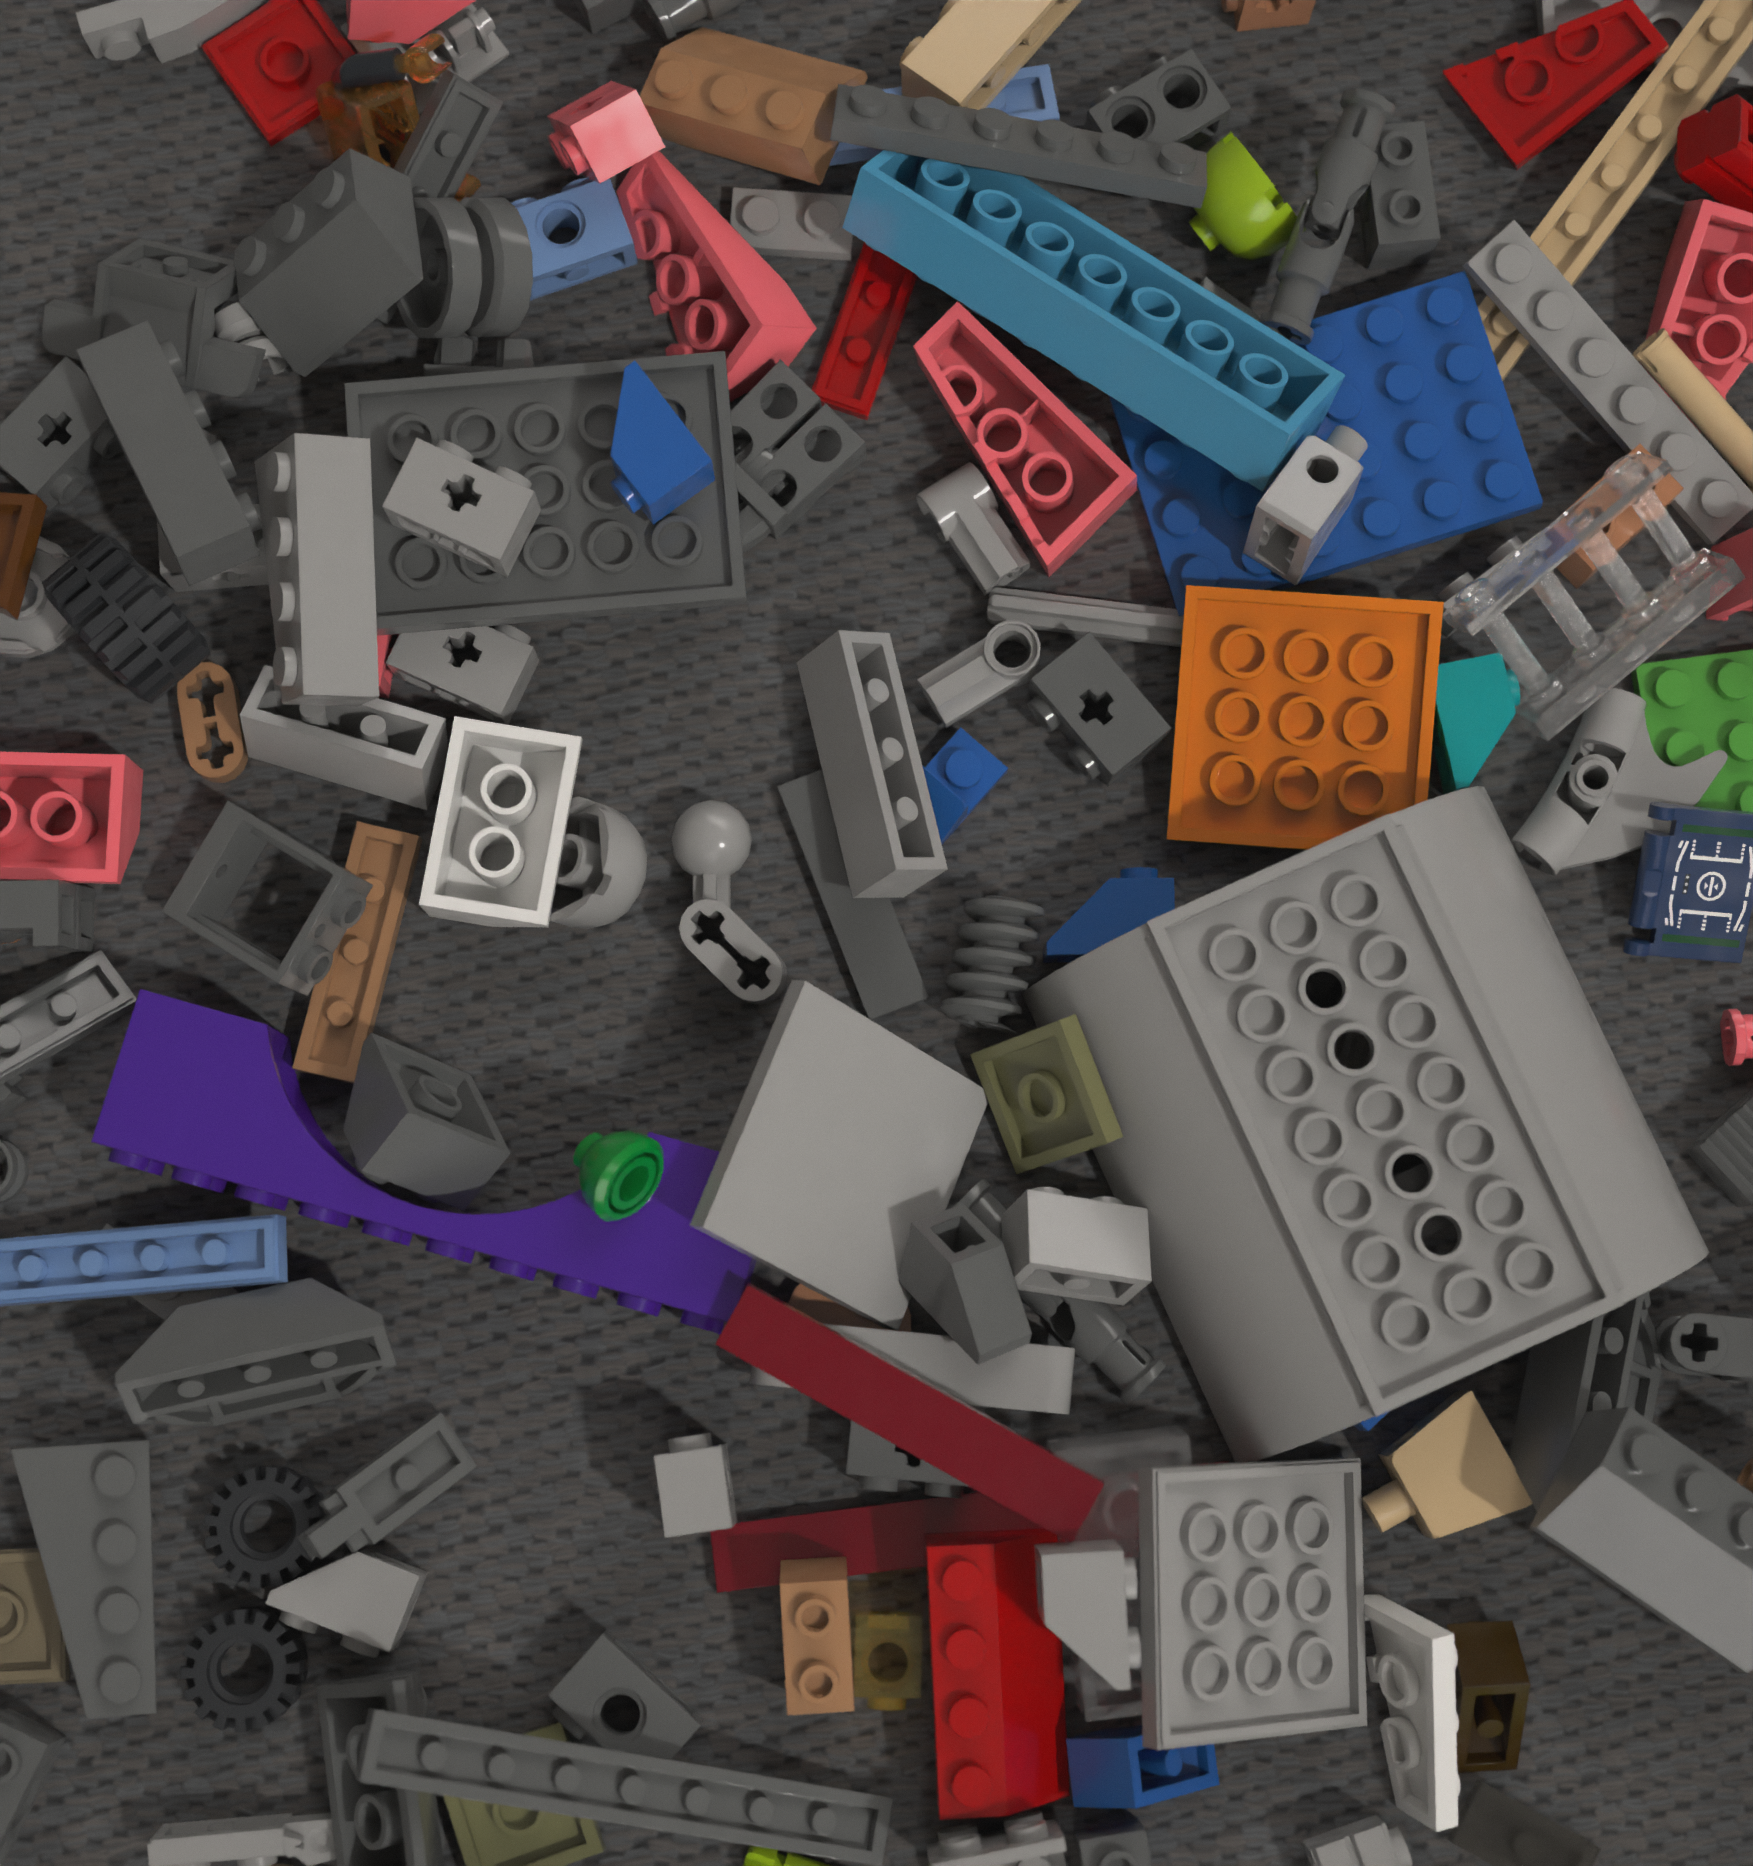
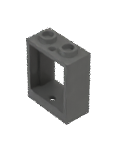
[162,801,373,996]

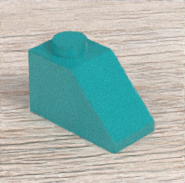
[1432,652,1520,794]

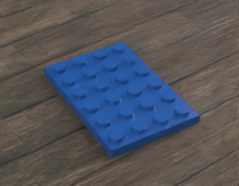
[1108,271,1543,616]

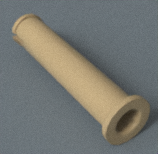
[1632,328,1753,493]

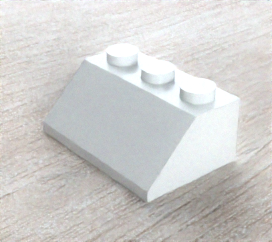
[419,716,583,927]

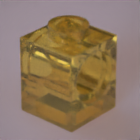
[854,1611,922,1710]

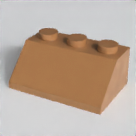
[640,27,868,185]

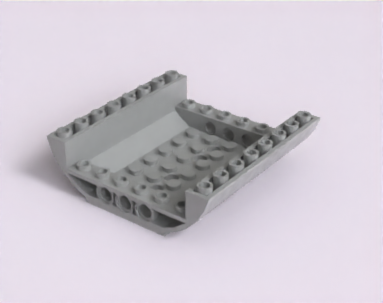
[1022,786,1709,1463]

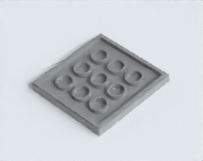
[690,980,988,1331]
[1138,1457,1367,1750]

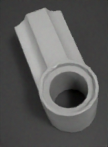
[916,462,1031,596]
[917,620,1040,728]

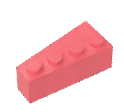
[913,301,1137,577]

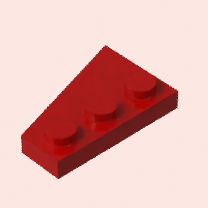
[1442,0,1669,170]

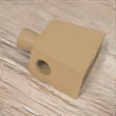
[1361,1390,1533,1539]

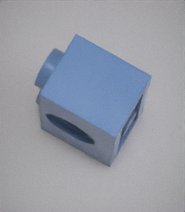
[511,178,638,301]

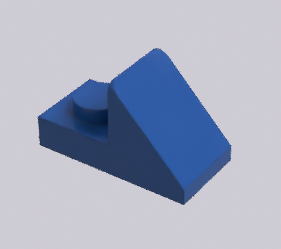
[922,727,1008,845]

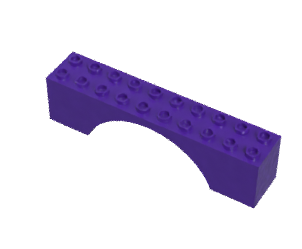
[91,989,757,1334]

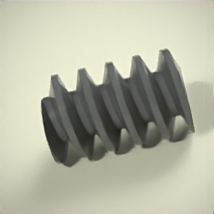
[940,895,1046,1035]

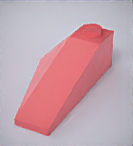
[616,151,817,402]
[1640,199,1753,433]

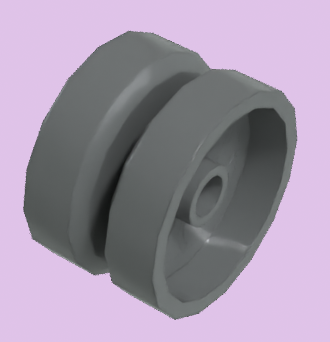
[396,198,533,338]

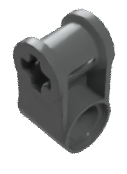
[1655,1313,1753,1385]

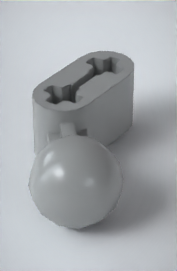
[671,800,788,1005]

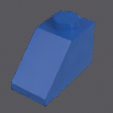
[610,360,715,525]
[1043,867,1175,963]
[1066,1725,1219,1809]

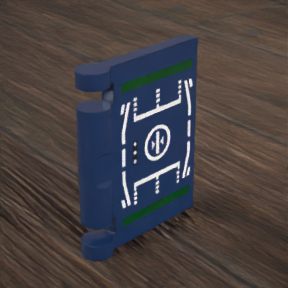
[1623,802,1753,963]

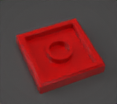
[201,0,355,147]

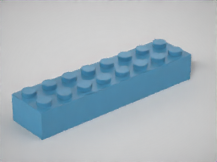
[842,150,1346,492]

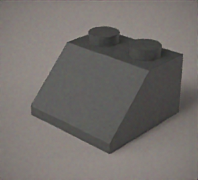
[343,1033,510,1210]

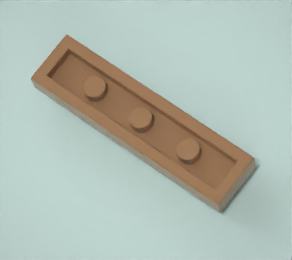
[292,821,422,1084]

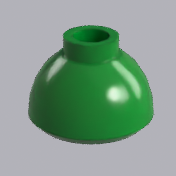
[573,1131,664,1221]

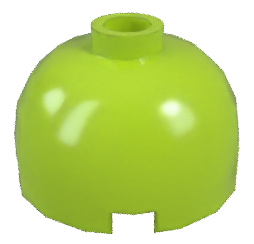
[1188,131,1306,260]

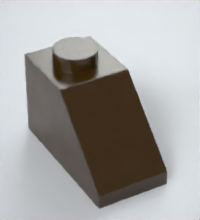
[1446,1620,1531,1773]

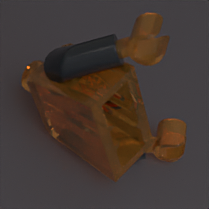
[315,33,481,202]

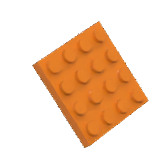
[1167,585,1444,850]

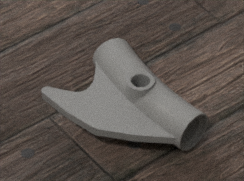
[1510,686,1727,876]

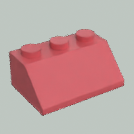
[0,752,143,884]

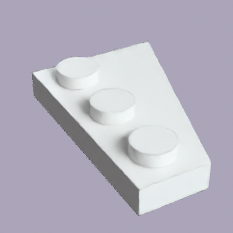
[1364,1594,1460,1832]

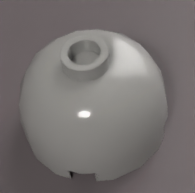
[550,796,647,929]

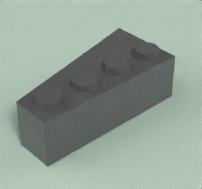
[11,1440,157,1719]

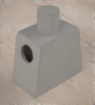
[1243,425,1368,585]

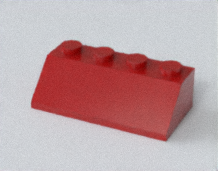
[925,1528,1069,1820]

